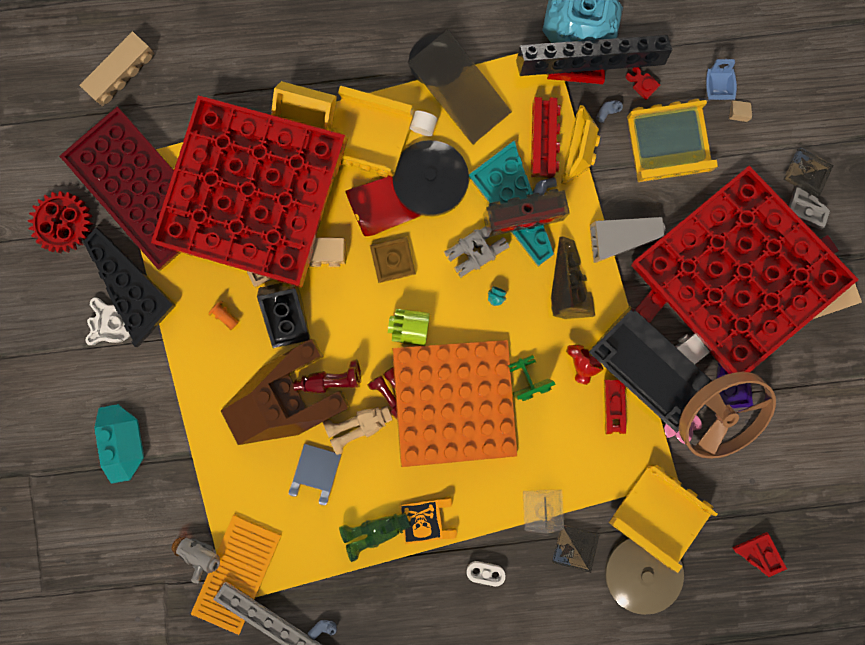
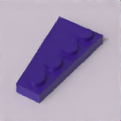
[717,363,753,409]

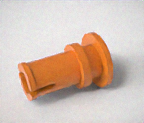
[208,301,239,330]

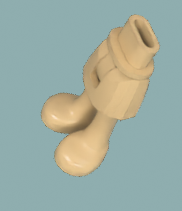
[323,406,393,455]

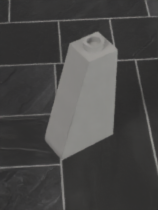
[590,217,665,263]

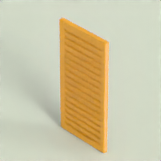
[191,515,282,635]

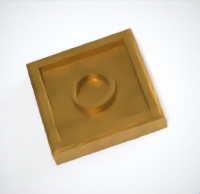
[370,237,416,283]

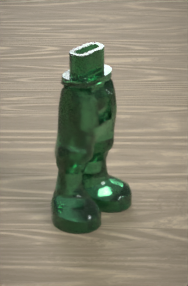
[339,513,410,562]

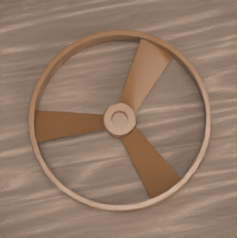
[679,372,776,459]

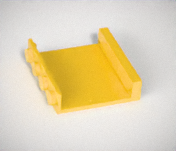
[331,86,415,177]
[608,465,718,573]

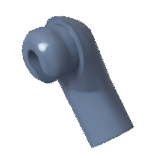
[596,101,623,122]
[533,177,557,201]
[308,620,337,640]

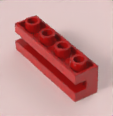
[531,97,561,178]

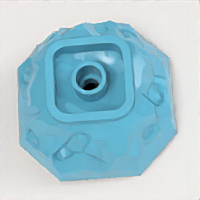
[542,0,623,43]

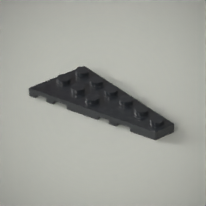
[83,228,176,348]

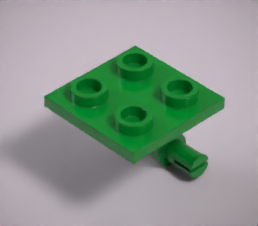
[508,355,555,401]

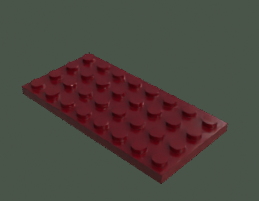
[59,106,180,271]

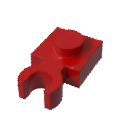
[625,67,660,100]

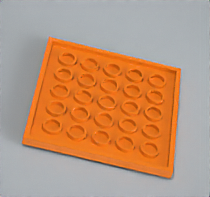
[392,340,517,467]

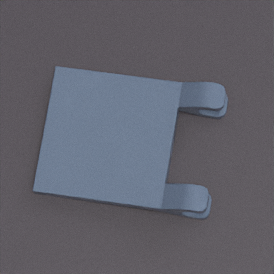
[289,444,342,505]

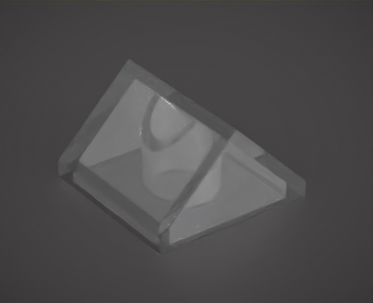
[523,490,564,534]

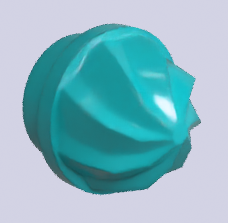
[488,286,507,306]

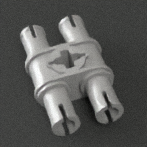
[444,223,509,278]

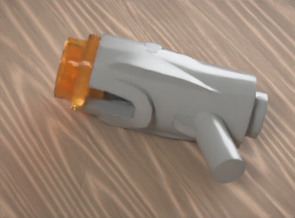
[172,537,220,583]

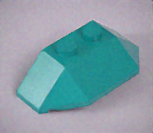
[94,404,144,484]

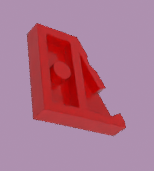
[732,532,787,577]

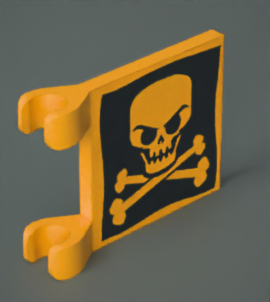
[400,497,457,544]

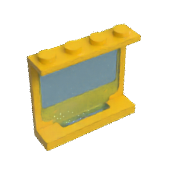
[627,99,718,182]

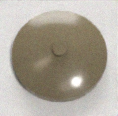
[605,537,684,615]

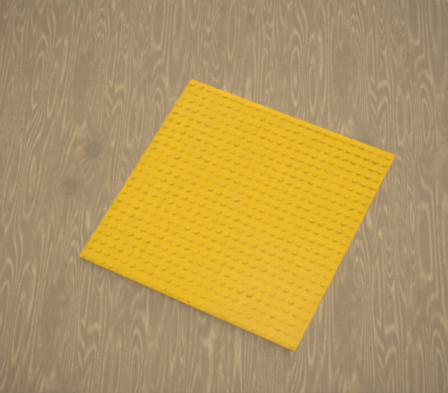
[141,53,678,597]

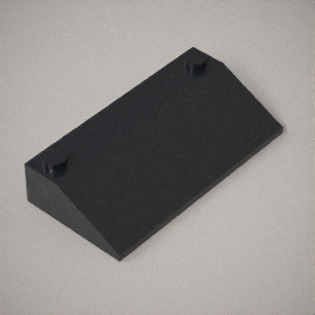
[589,306,712,433]

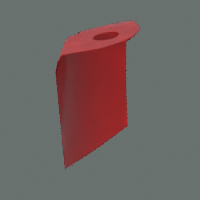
[345,176,421,236]

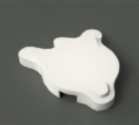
[85,298,130,345]

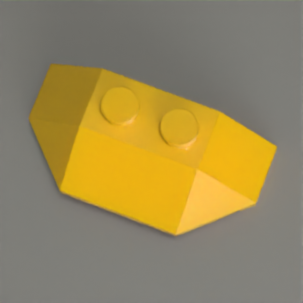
[561,105,600,184]

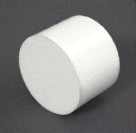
[410,111,438,136]

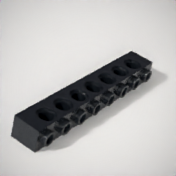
[516,35,672,76]

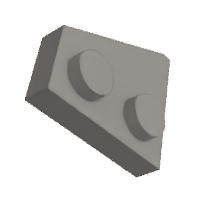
[789,182,830,230]

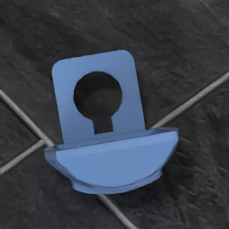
[706,59,737,100]

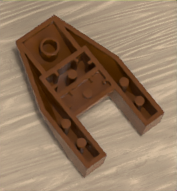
[221,339,350,445]

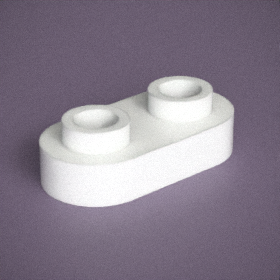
[467,561,505,586]

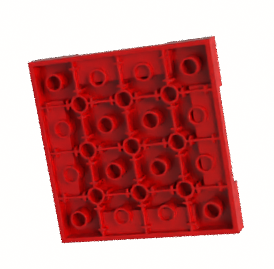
[151,95,348,288]
[631,165,859,374]

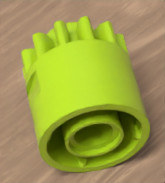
[388,309,430,346]

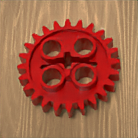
[28,191,93,254]

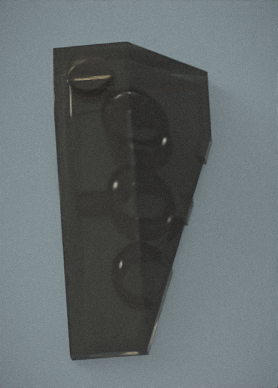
[551,236,595,319]

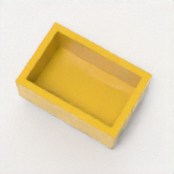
[271,81,337,131]

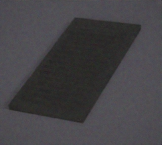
[408,29,512,145]

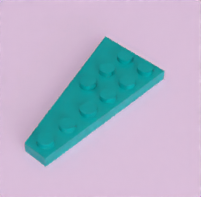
[469,141,554,266]

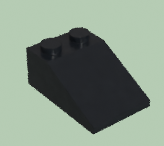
[257,282,310,348]

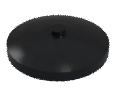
[392,140,469,217]

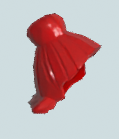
[566,345,603,385]

